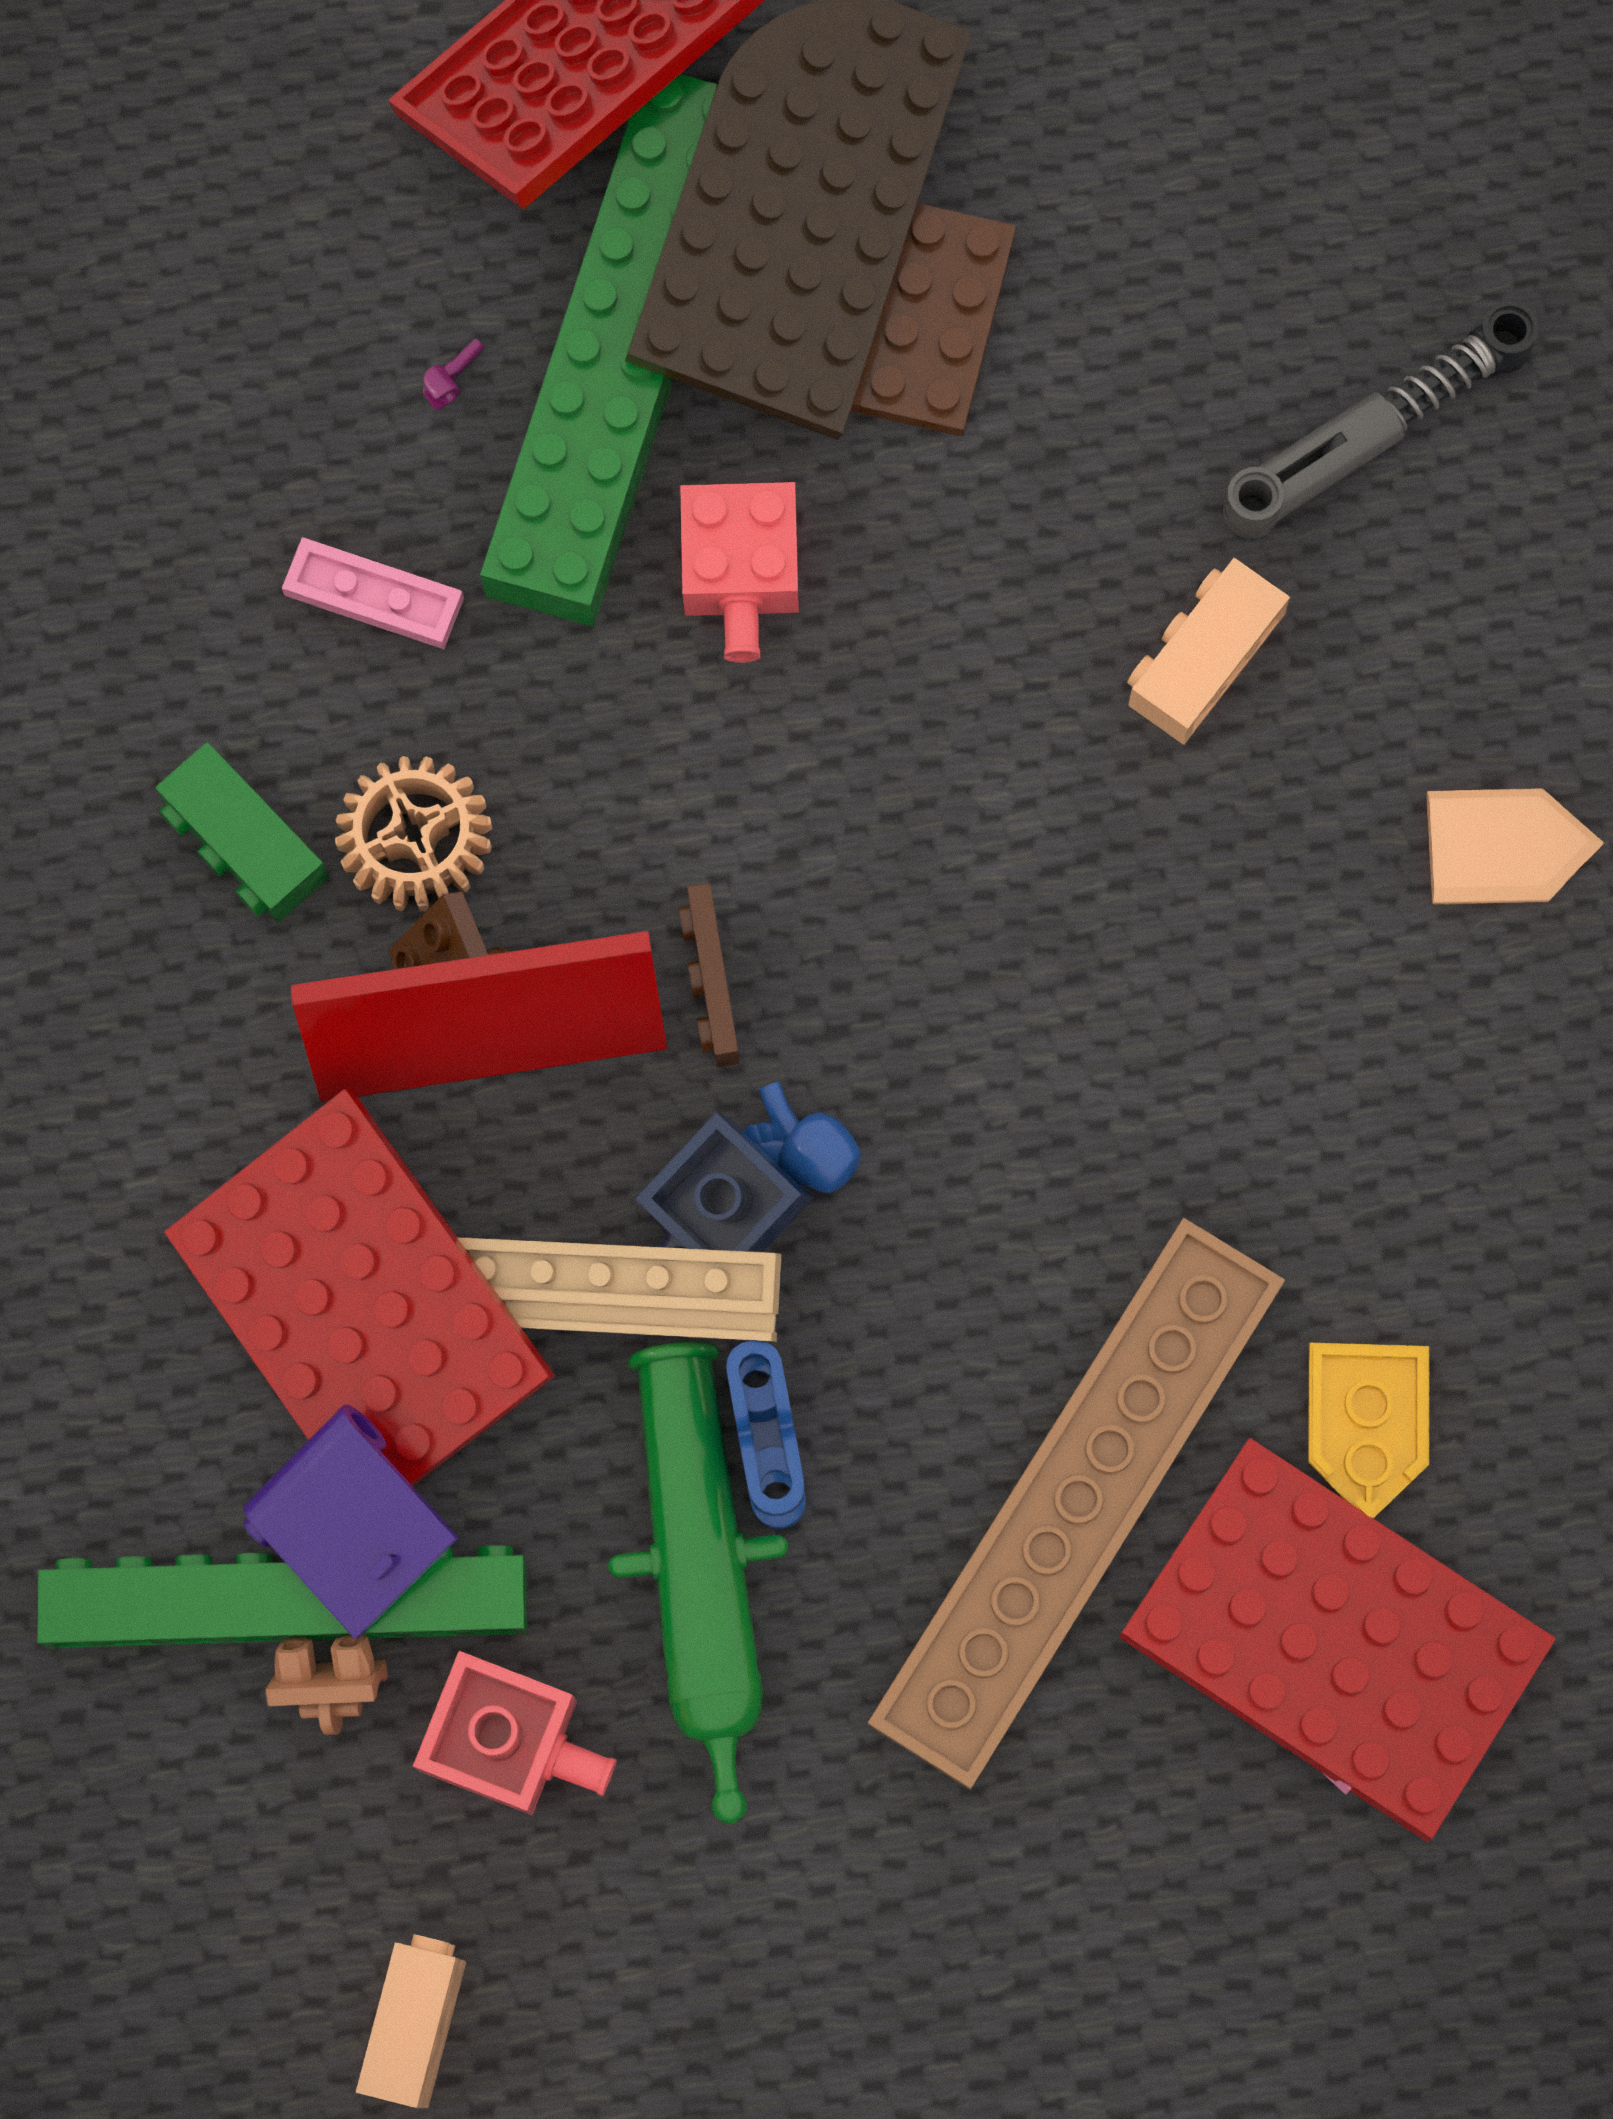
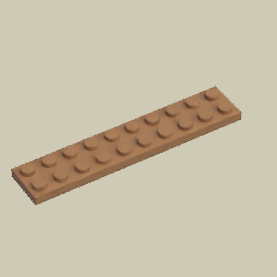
[867,1217,1285,1790]

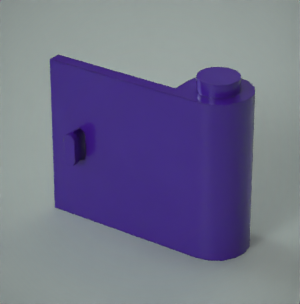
[243,1404,459,1639]

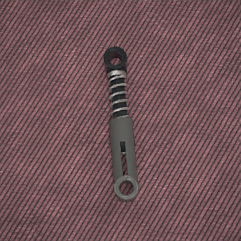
[1223,301,1539,539]

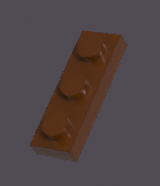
[679,883,740,1068]

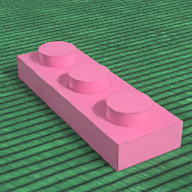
[282,537,464,649]

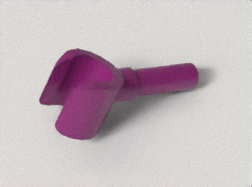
[423,339,484,410]

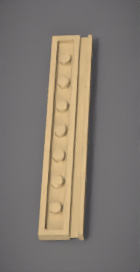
[457,1237,781,1342]

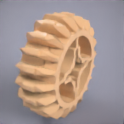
[335,756,492,912]

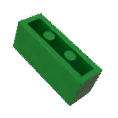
[155,742,329,923]

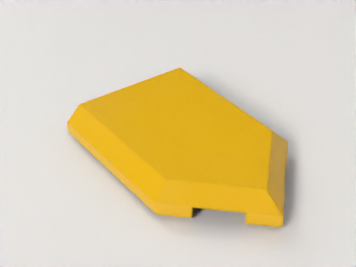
[1308,1343,1429,1518]

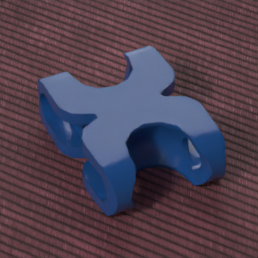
[726,1340,806,1530]

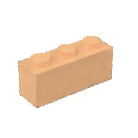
[1127,558,1290,745]

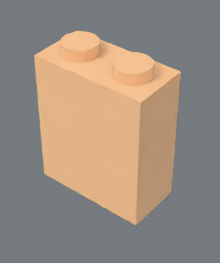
[356,1934,466,2108]

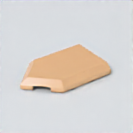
[1426,789,1604,904]

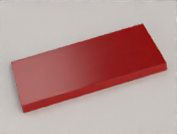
[291,931,667,1102]

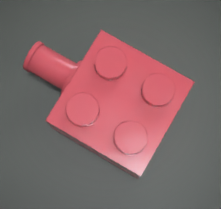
[680,482,799,663]
[413,1651,617,1816]

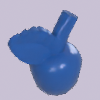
[743,1081,861,1194]

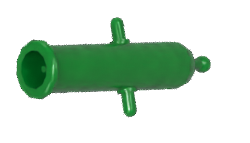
[608,1341,788,1824]

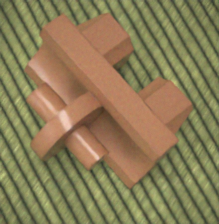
[265,1635,388,1735]

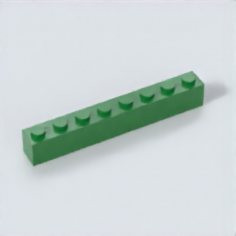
[37,1546,528,1649]

